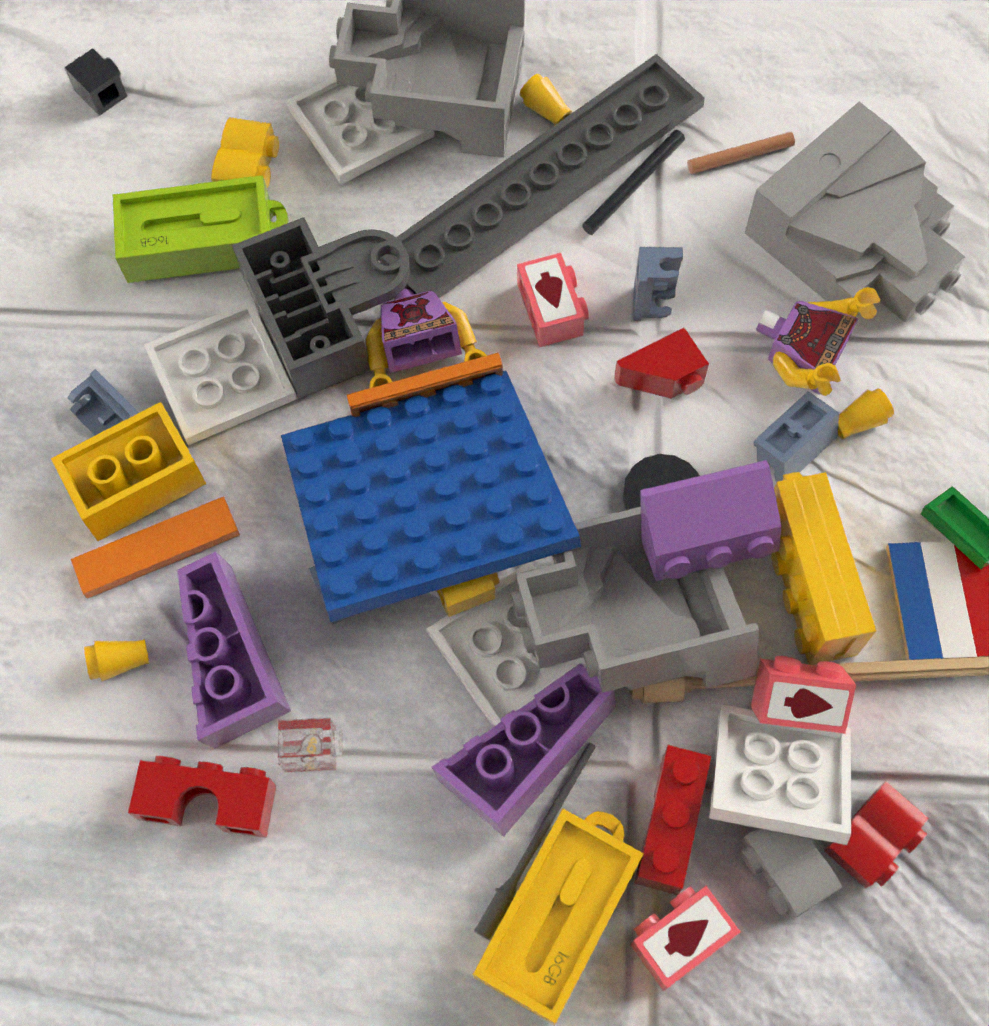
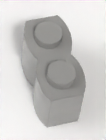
[740,828,842,920]

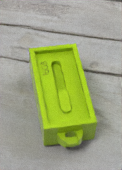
[112,175,289,283]

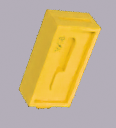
[771,472,876,665]
[473,808,644,1026]

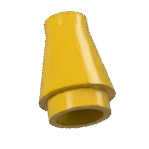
[519,74,572,125]
[838,388,894,440]
[84,639,149,682]

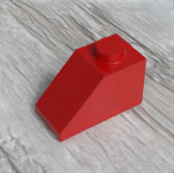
[614,327,709,399]

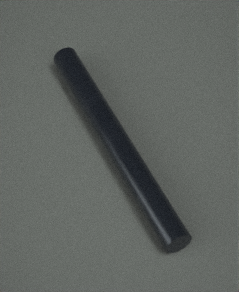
[582,130,685,235]

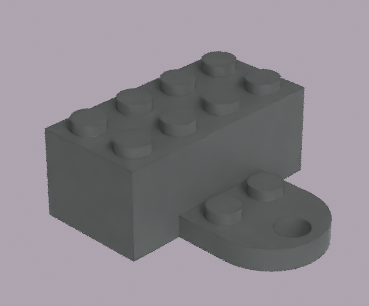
[232,217,410,400]

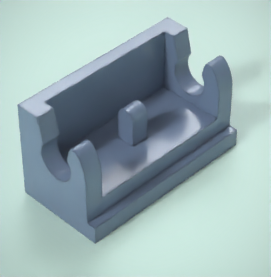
[633,247,683,321]
[68,369,139,436]
[753,391,839,482]

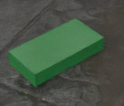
[921,486,989,570]

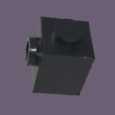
[64,48,128,116]

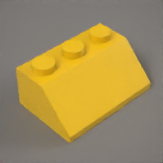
[51,402,207,541]

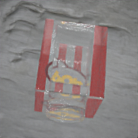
[278,717,344,772]

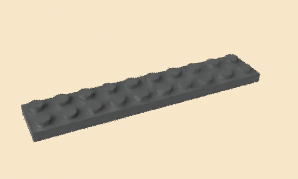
[379,54,705,298]

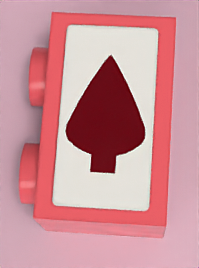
[517,253,589,347]
[751,656,856,734]
[630,886,741,991]

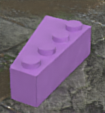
[177,552,291,749]
[432,663,616,837]

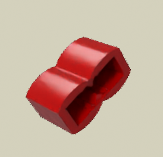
[824,782,929,889]

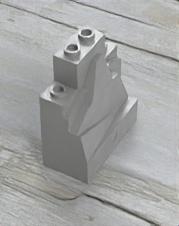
[329,0,525,158]
[745,101,965,322]
[511,507,759,693]

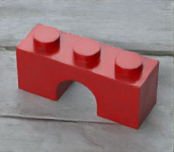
[634,745,711,895]
[128,756,276,838]

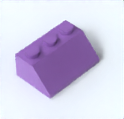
[640,460,781,581]

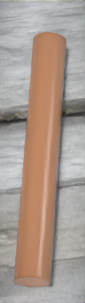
[687,132,795,174]

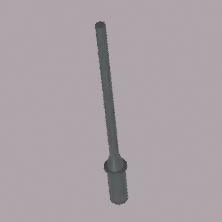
[474,742,596,940]

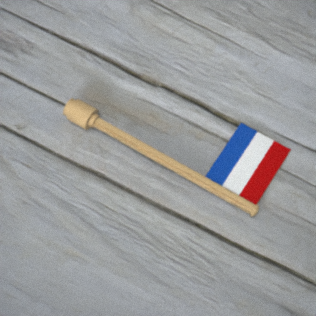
[629,541,989,703]

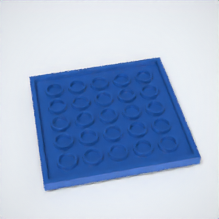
[281,370,581,622]

